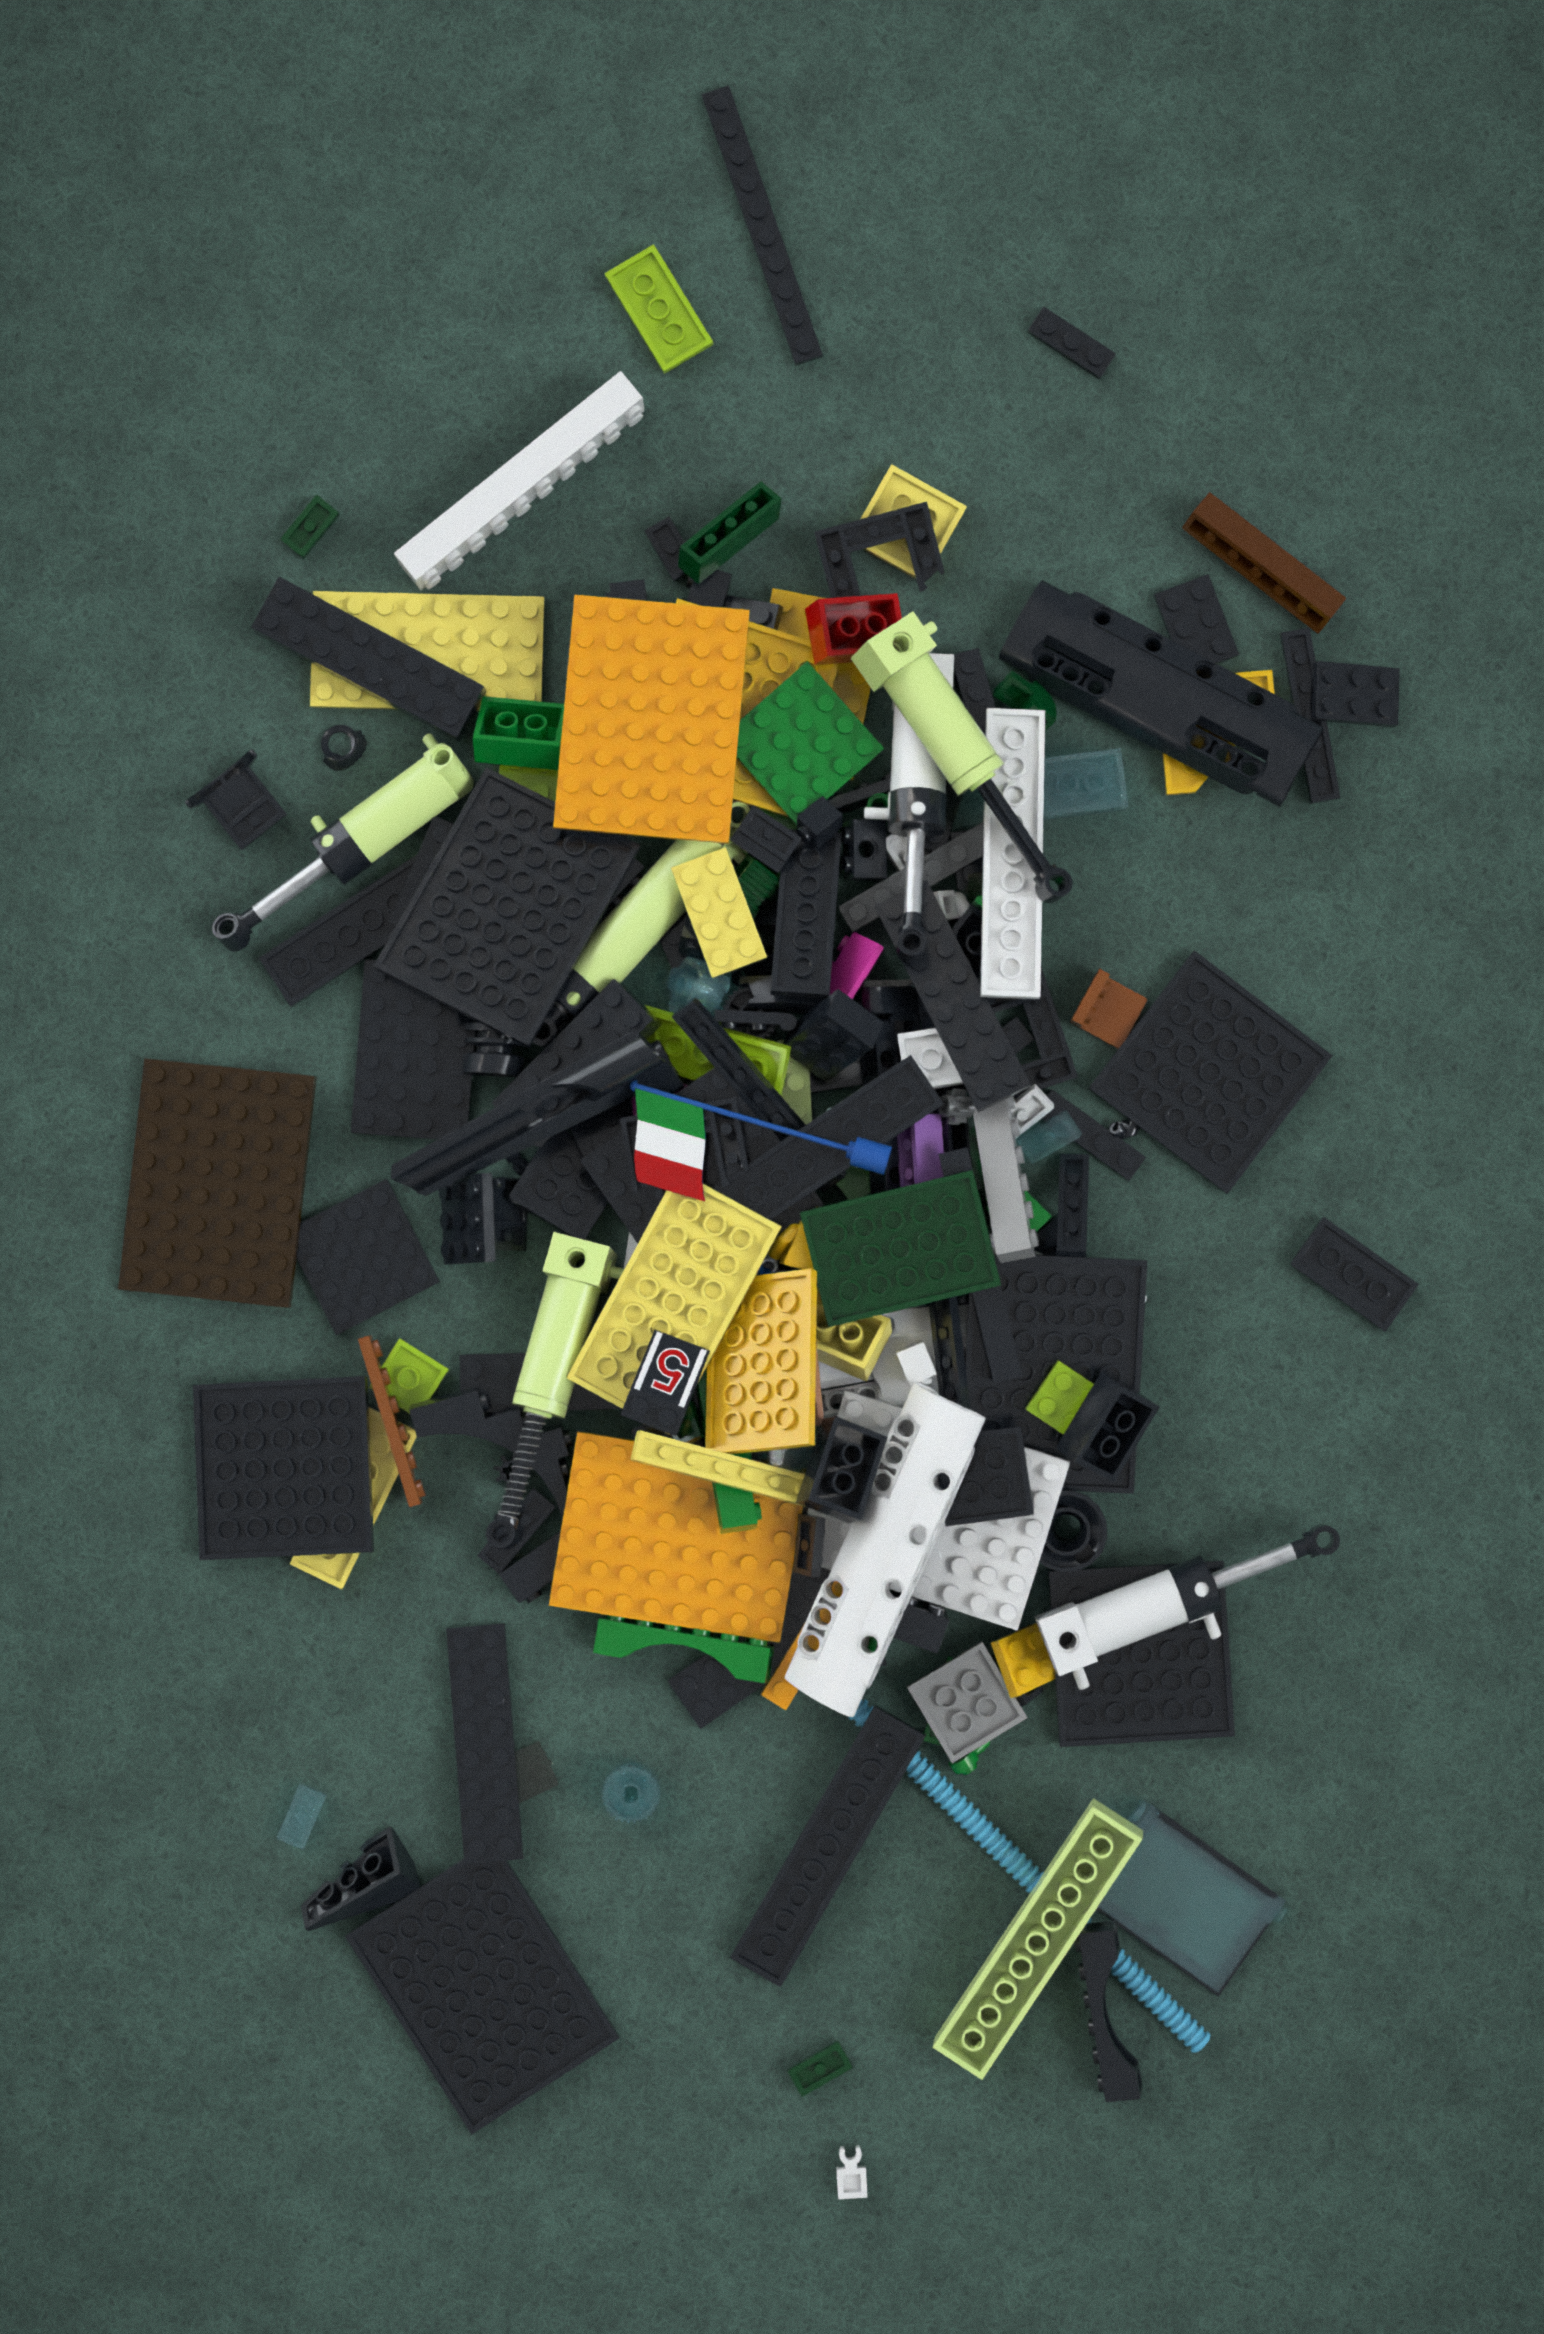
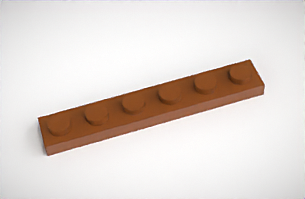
[358,1335,426,1507]

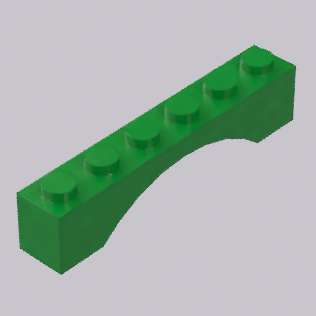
[593,1615,774,1684]

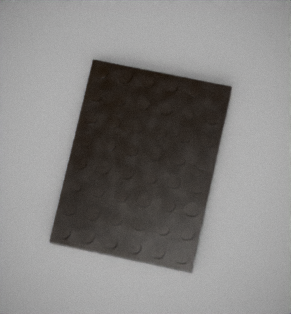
[118,1058,317,1308]

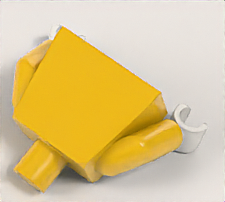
[762,1206,818,1272]

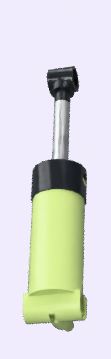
[212,734,474,952]

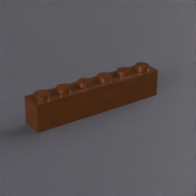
[1182,492,1346,634]

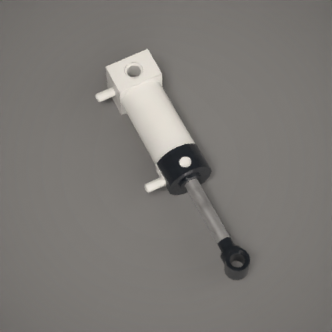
[864,653,954,963]
[1034,1524,1340,1690]

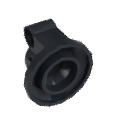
[1040,1490,1107,1572]

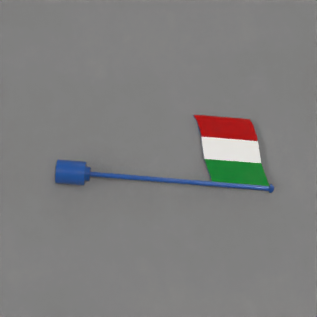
[630,1080,892,1202]

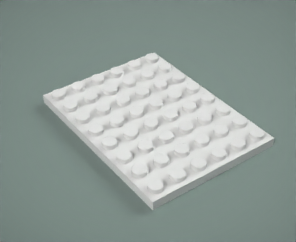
[807,1390,1071,1631]

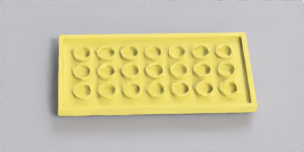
[310,591,545,711]
[566,1184,782,1435]

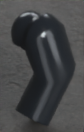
[1109,1119,1140,1140]

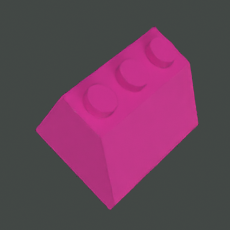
[830,932,884,999]

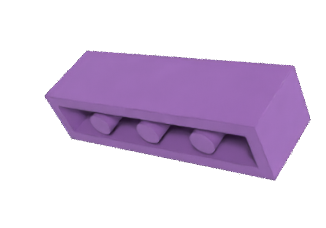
[897,1114,944,1187]

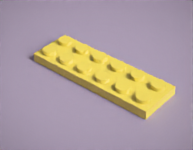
[290,1407,417,1589]

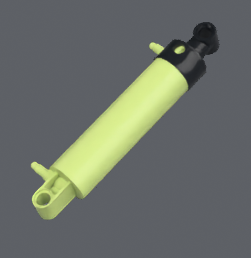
[533,801,750,1046]

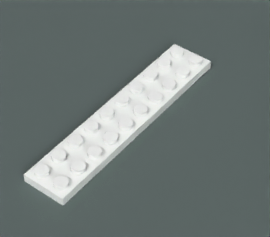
[980,708,1045,999]

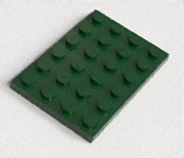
[800,1169,1001,1327]

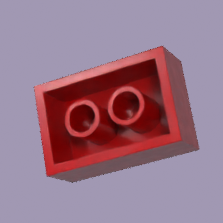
[805,593,902,665]

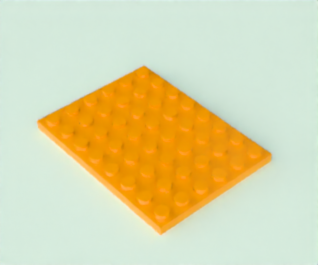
[553,595,750,844]
[549,1431,807,1642]

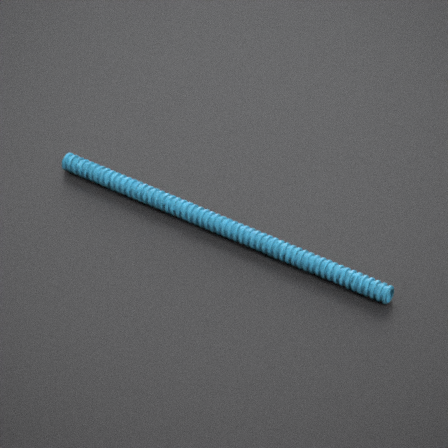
[848,1699,1211,2053]

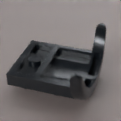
[185,749,287,850]
[492,1177,528,1251]

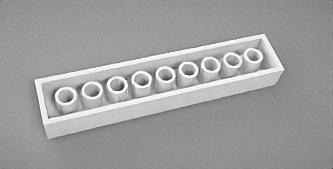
[394,371,645,590]

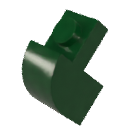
[993,671,1057,732]

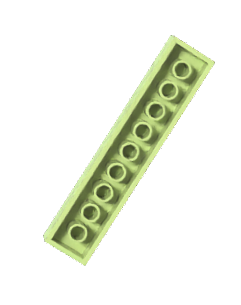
[932,1798,1143,2080]

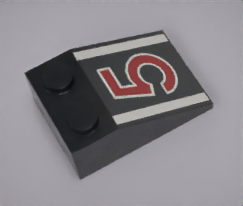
[621,1329,710,1436]

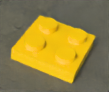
[991,1623,1055,1698]

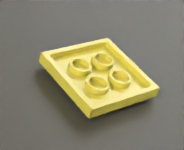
[861,464,967,583]

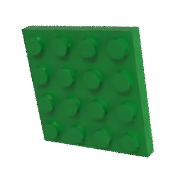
[737,661,884,826]

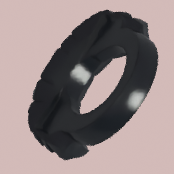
[321,725,367,771]

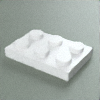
[897,1028,963,1089]

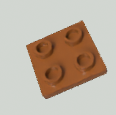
[1069,969,1147,1049]

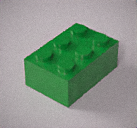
[473,696,564,770]

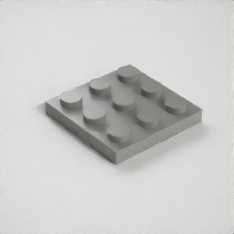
[906,1641,1027,1763]

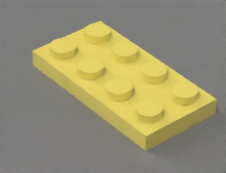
[671,847,767,978]

